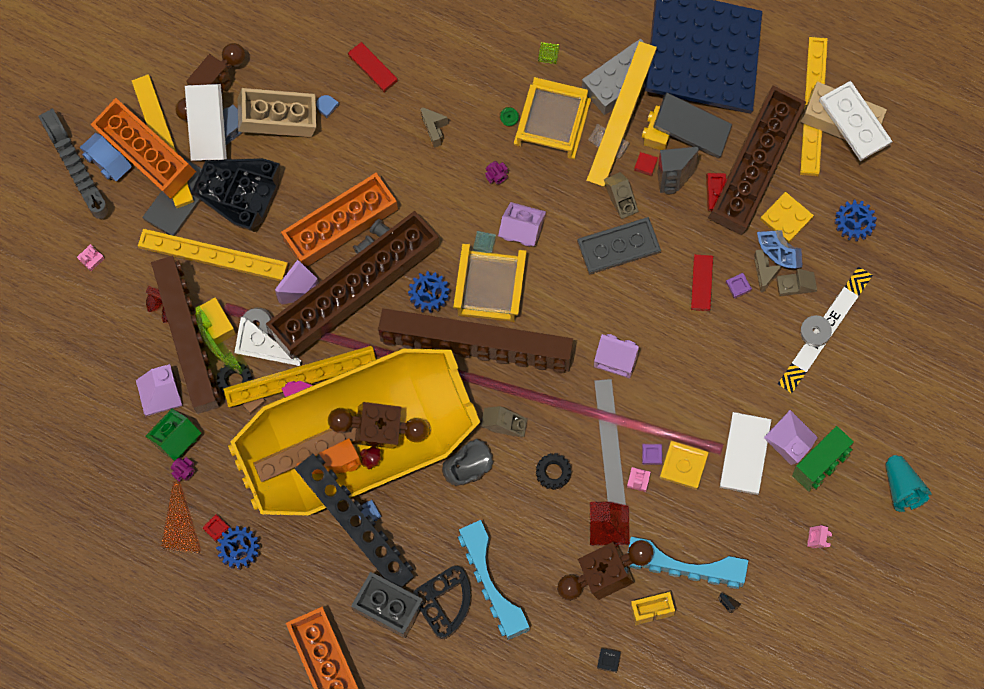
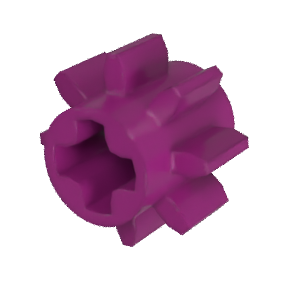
[485,161,508,184]
[171,457,195,482]

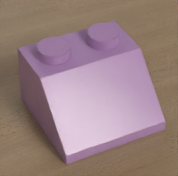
[498,202,546,246]

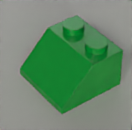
[145,409,201,461]

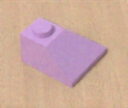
[275,260,319,304]
[136,364,182,417]
[764,410,818,465]

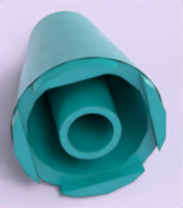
[885,455,932,512]

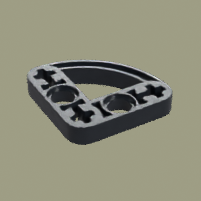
[413,566,471,639]

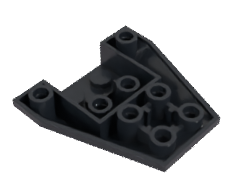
[191,158,280,230]

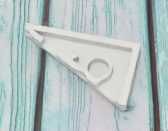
[234,317,302,366]

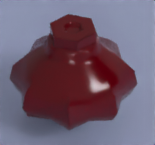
[360,446,382,469]

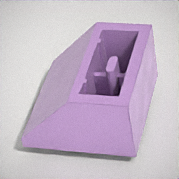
[594,334,639,379]

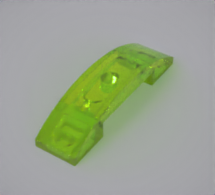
[196,306,244,374]

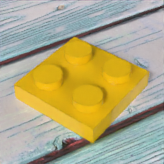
[760,192,814,244]
[660,441,709,490]

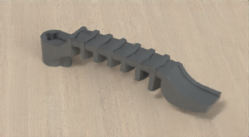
[38,108,108,219]

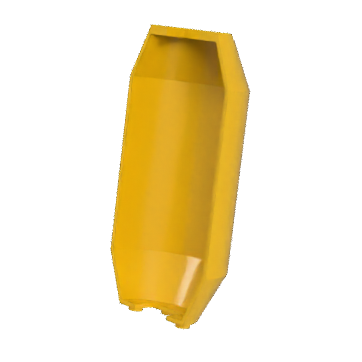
[228,348,480,516]

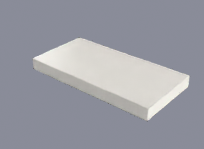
[819,81,893,161]
[185,84,227,160]
[720,412,771,495]

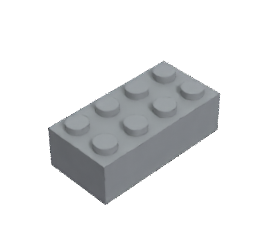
[582,38,646,115]

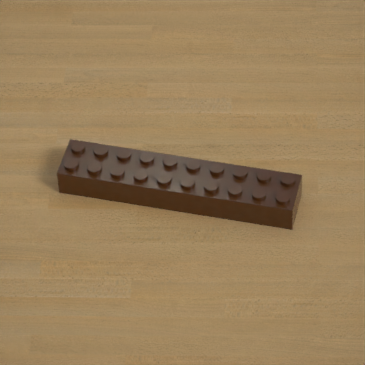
[266,211,439,359]
[378,308,573,373]

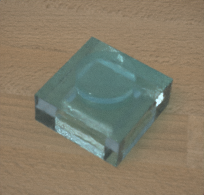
[473,231,496,253]

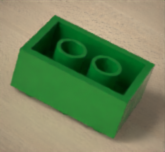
[792,426,854,492]

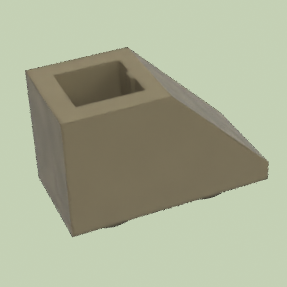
[604,172,638,219]
[481,406,528,437]

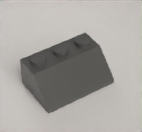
[657,147,698,194]
[351,572,423,638]

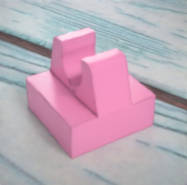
[77,244,104,271]
[627,467,651,492]
[807,525,832,548]

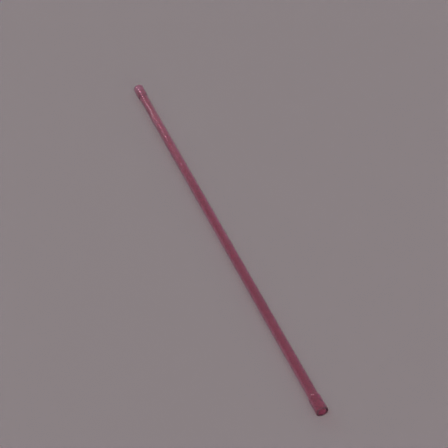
[224,303,723,455]

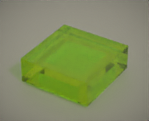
[538,42,559,64]

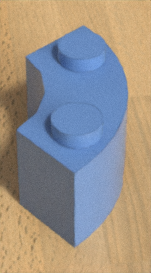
[80,133,132,181]
[757,230,802,268]

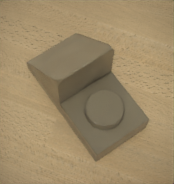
[420,108,448,148]
[754,249,781,292]
[776,269,817,296]

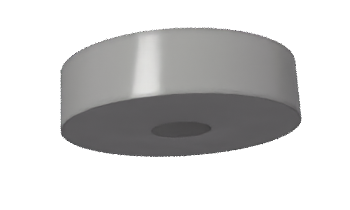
[243,307,272,334]
[800,315,832,347]

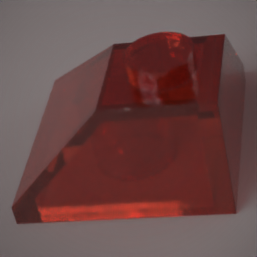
[589,502,629,546]

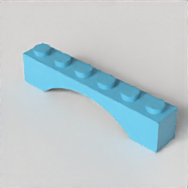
[458,520,530,640]
[628,537,748,589]

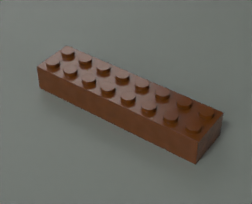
[708,85,806,235]
[151,256,221,414]

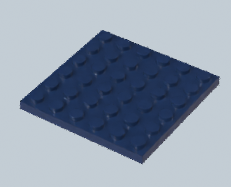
[645,0,762,114]

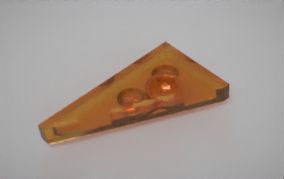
[161,481,200,554]

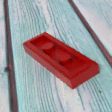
[348,42,398,92]
[691,254,713,311]

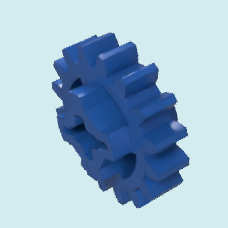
[835,200,877,241]
[408,271,450,313]
[216,526,260,570]

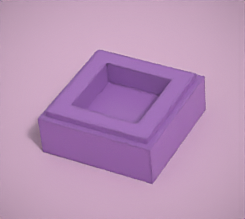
[726,273,752,299]
[642,444,662,465]

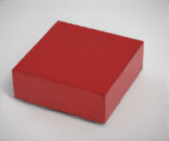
[634,152,658,176]
[202,514,230,543]

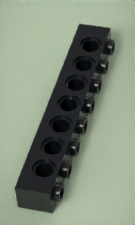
[294,453,414,587]

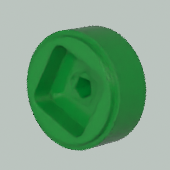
[500,107,519,126]

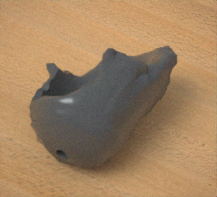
[442,439,493,486]

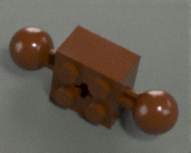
[175,43,245,121]
[328,402,429,449]
[557,540,654,601]

